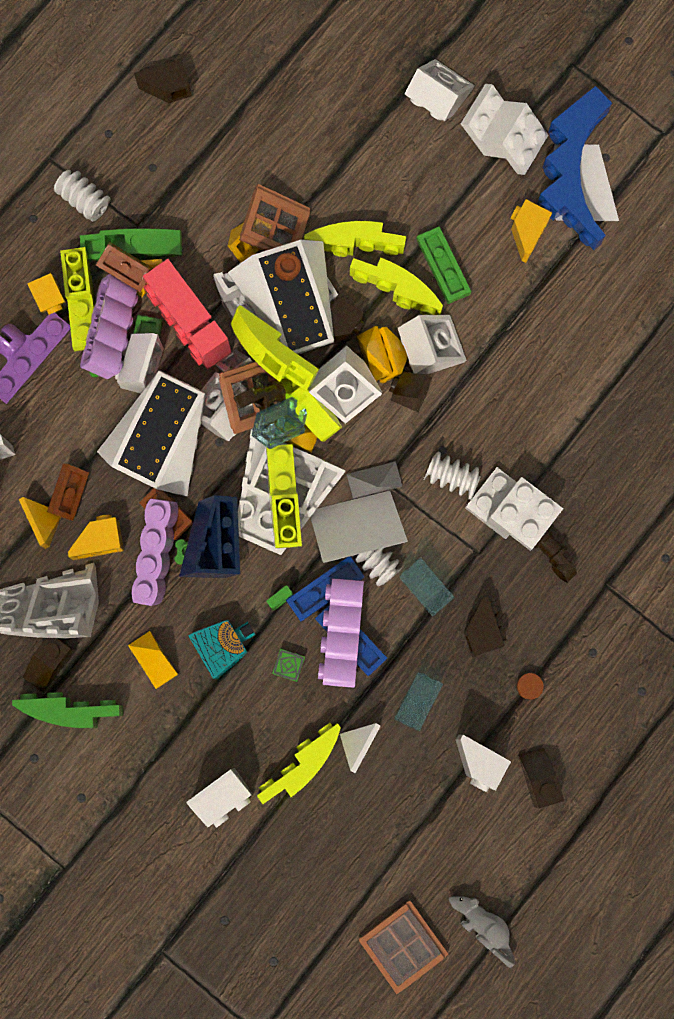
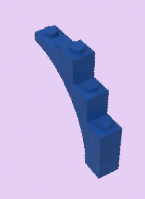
[537,86,612,250]

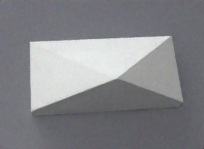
[340,723,380,773]

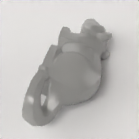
[449,896,515,968]

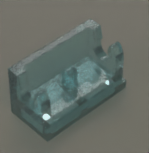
[251,397,307,449]
[399,557,455,617]
[395,673,443,731]

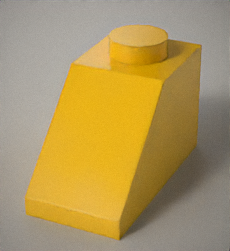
[510,199,552,263]
[27,273,66,315]
[68,515,124,560]

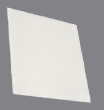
[554,144,619,221]
[310,491,408,563]

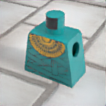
[188,620,255,680]

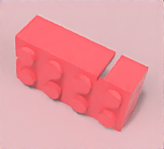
[143,259,231,370]

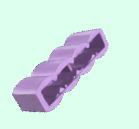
[80,274,138,379]
[132,499,178,606]
[318,579,364,688]

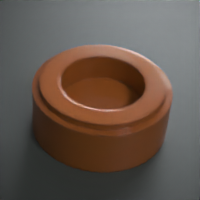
[274,253,301,281]
[516,673,544,700]

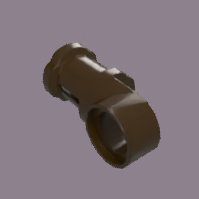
[233,379,286,410]
[534,530,577,583]

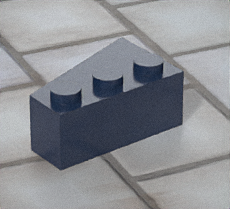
[179,495,240,578]

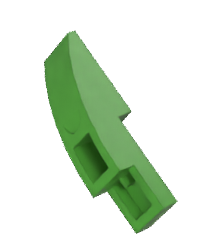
[80,229,182,262]
[12,692,123,728]

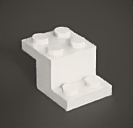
[461,84,548,175]
[465,467,563,551]

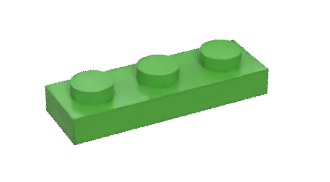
[416,227,471,304]

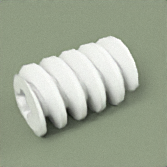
[54,170,111,222]
[424,451,481,500]
[356,548,402,586]

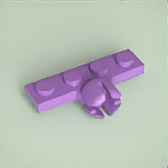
[0,313,70,404]

